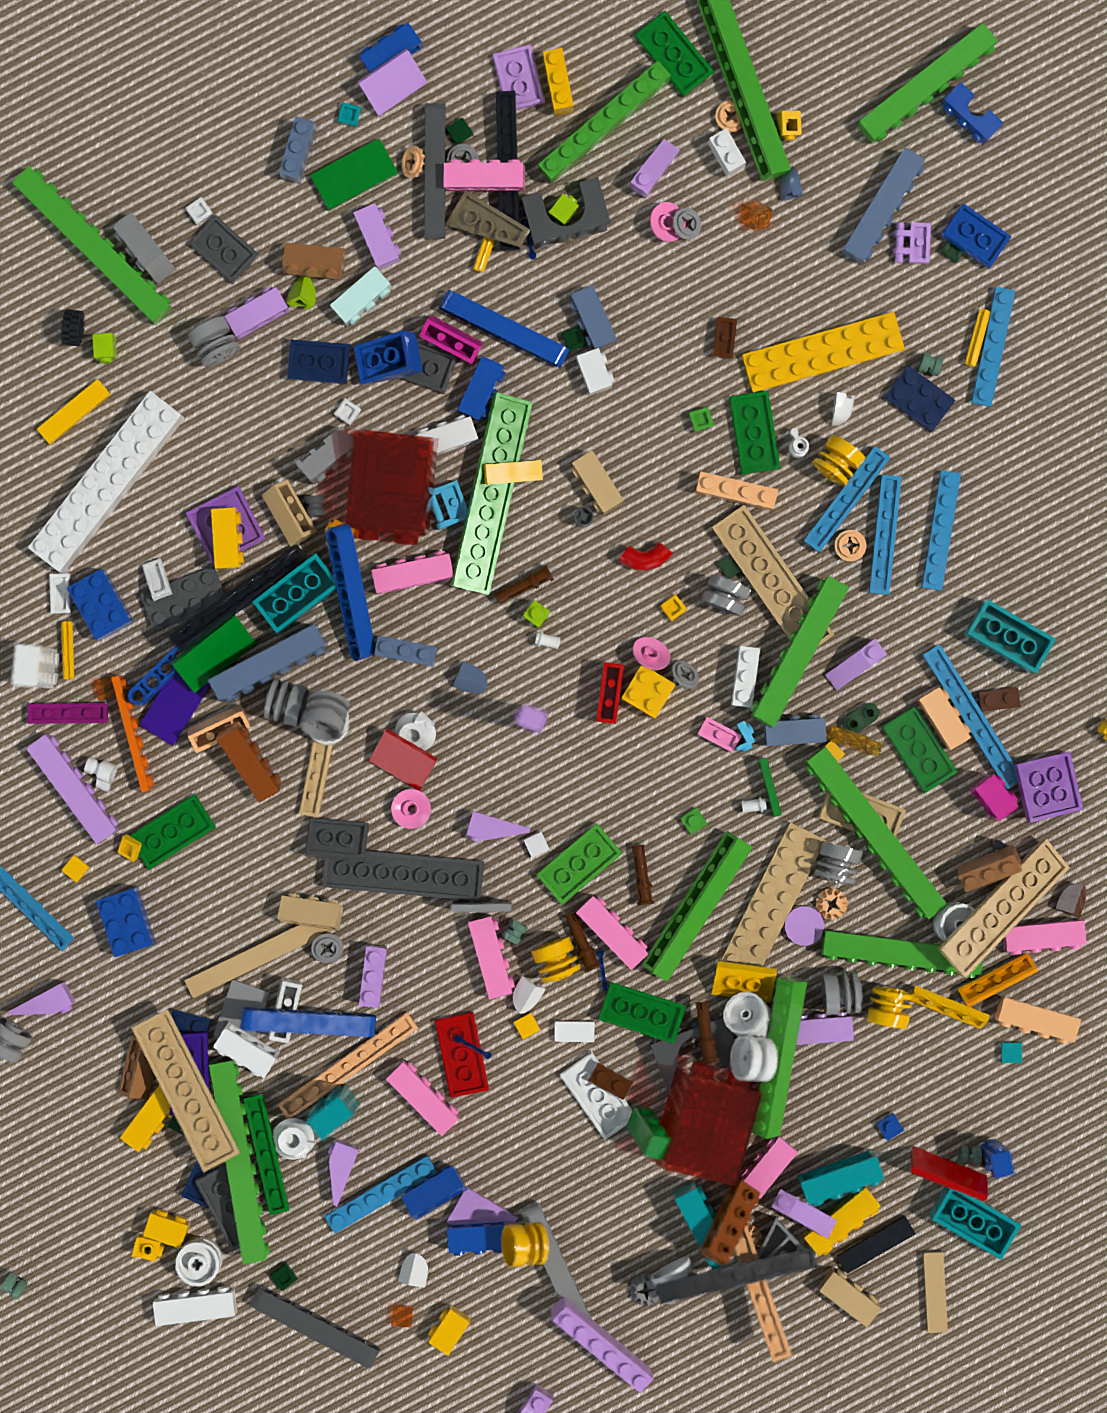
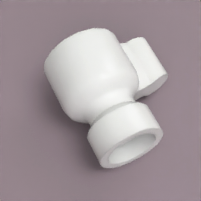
[788,428,809,458]
[84,757,117,792]

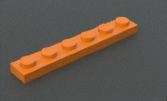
[111,675,154,793]

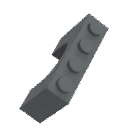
[522,177,611,248]
[650,1013,734,1090]

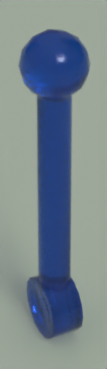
[521,219,537,260]
[596,949,608,991]
[454,1035,492,1059]

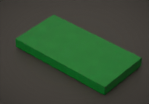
[634,11,714,98]
[310,138,398,211]
[729,391,781,475]
[171,615,257,693]
[882,705,958,793]
[129,794,216,870]
[598,982,686,1044]

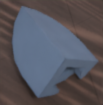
[779,167,803,202]
[453,661,487,693]

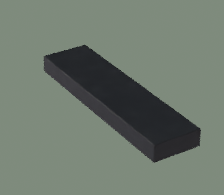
[837,1216,916,1274]

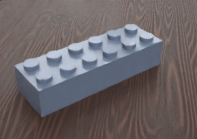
[208,624,329,704]

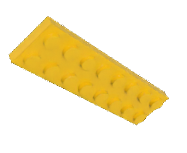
[742,312,905,393]

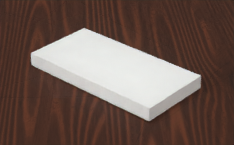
[559,1051,633,1140]

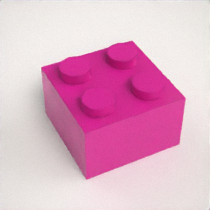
[969,774,1019,821]

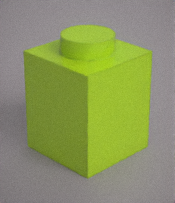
[549,194,579,226]
[92,333,117,364]
[523,600,551,628]

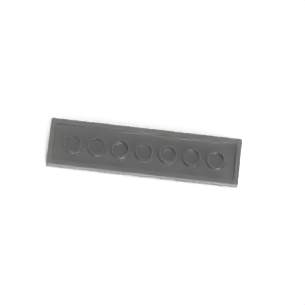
[322,851,484,901]

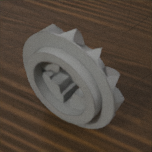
[447,144,479,163]
[672,208,701,240]
[670,661,699,691]
[311,932,343,963]
[630,1274,659,1306]

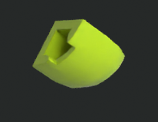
[286,276,316,309]

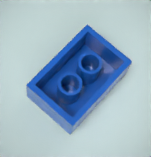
[67,569,134,641]
[96,887,156,958]

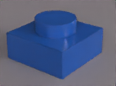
[876,1112,904,1141]

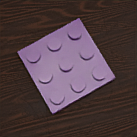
[186,486,266,566]
[1014,751,1083,823]

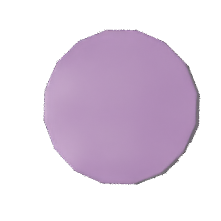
[784,906,824,946]

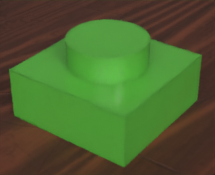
[689,407,714,432]
[680,807,708,835]

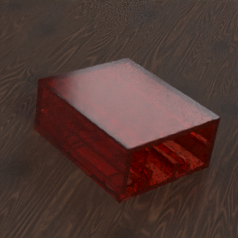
[345,429,439,545]
[650,1061,762,1186]

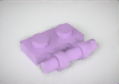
[893,222,931,264]

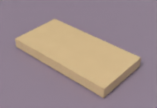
[818,792,906,837]

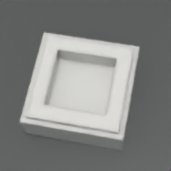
[186,197,213,226]
[334,398,361,426]
[524,832,550,858]

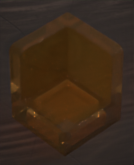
[739,201,772,231]

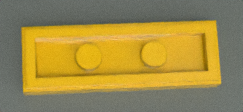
[484,460,543,484]

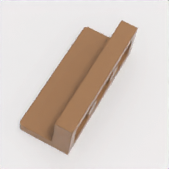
[118,1035,154,1100]

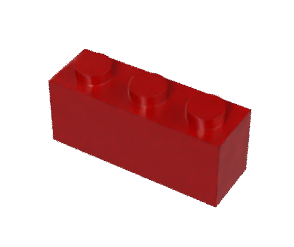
[596,662,624,724]

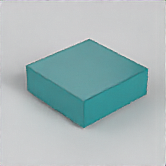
[337,102,362,127]
[1001,1042,1022,1063]

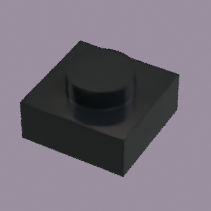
[989,839,1009,852]

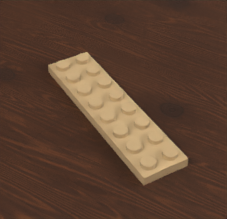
[711,505,834,646]
[720,822,826,967]
[938,839,1070,978]
[132,1009,240,1172]

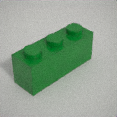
[626,1106,671,1160]

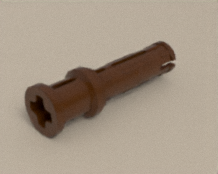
[494,564,554,605]
[632,845,655,906]
[564,912,601,973]
[695,1001,719,1063]

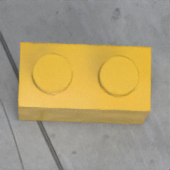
[143,1209,191,1249]
[428,1305,471,1356]

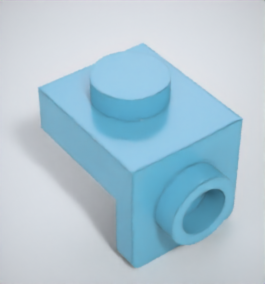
[735,721,755,752]

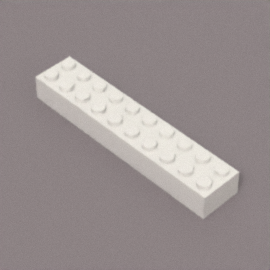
[28,391,185,574]

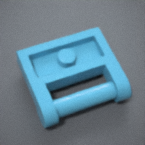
[425,480,468,530]

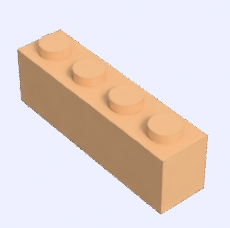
[695,472,778,511]
[994,996,1081,1044]

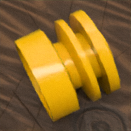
[812,434,865,486]
[531,936,582,983]
[866,986,914,1029]
[501,1222,548,1268]

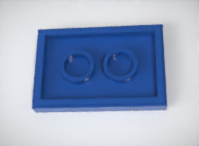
[940,203,1012,269]

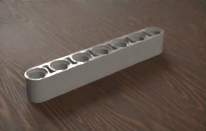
[520,1202,592,1319]

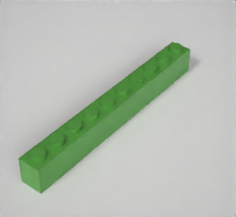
[696,0,791,181]
[12,166,172,325]
[804,747,948,919]
[209,1060,270,1265]

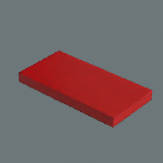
[435,1011,489,1098]
[911,1146,988,1202]

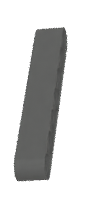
[425,103,446,239]
[250,1286,380,1368]

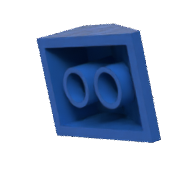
[353,330,423,385]

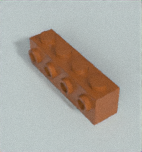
[217,721,281,803]
[699,1180,760,1265]

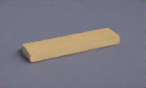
[299,740,333,818]
[922,1251,948,1333]

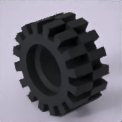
[61,309,85,347]

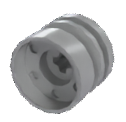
[188,316,241,367]
[264,678,308,727]
[301,690,350,741]
[814,841,863,884]
[821,971,862,1015]

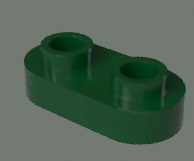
[842,703,879,734]

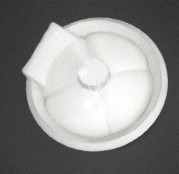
[395,711,436,750]
[272,1118,316,1160]

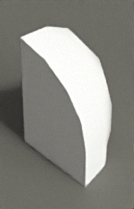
[831,392,854,426]
[513,976,546,1013]
[398,1253,428,1287]

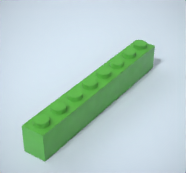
[857,23,998,144]
[538,61,671,185]
[750,576,849,728]
[641,831,753,982]
[821,930,983,978]
[751,976,807,1139]

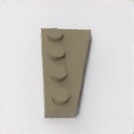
[445,190,531,247]

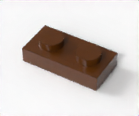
[713,317,737,359]
[978,687,1021,712]
[588,1062,633,1100]

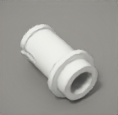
[535,631,561,650]
[742,797,767,813]

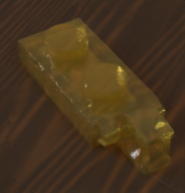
[826,726,883,756]

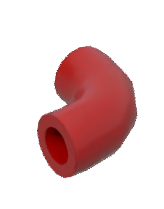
[618,542,673,571]

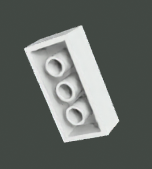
[12,644,59,689]

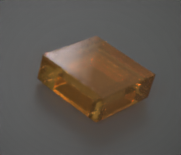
[94,676,116,700]
[391,1304,413,1328]

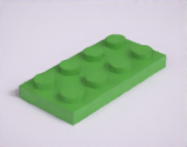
[536,823,623,905]

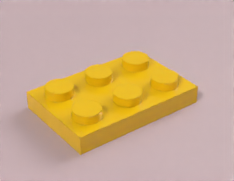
[711,961,777,1002]

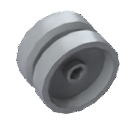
[701,574,751,616]
[0,1016,32,1063]

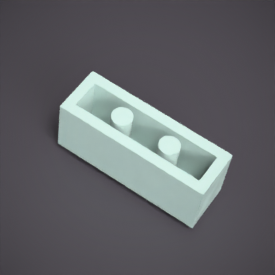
[330,266,392,326]

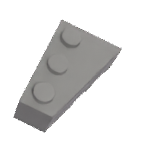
[113,212,176,284]
[295,426,359,485]
[757,1217,804,1283]

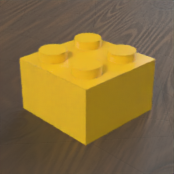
[621,665,676,719]

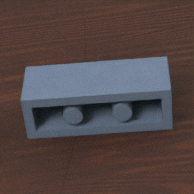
[279,116,317,184]
[569,285,617,350]
[374,636,438,667]
[764,714,827,746]

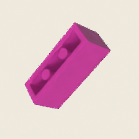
[419,315,484,364]

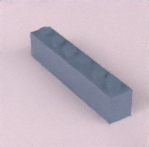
[841,147,925,265]

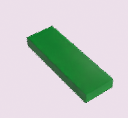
[758,758,782,817]

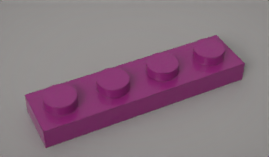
[28,703,109,724]

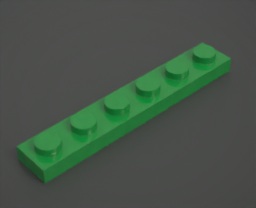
[243,1093,290,1215]

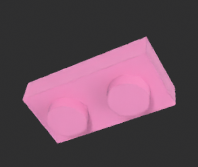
[698,717,742,753]

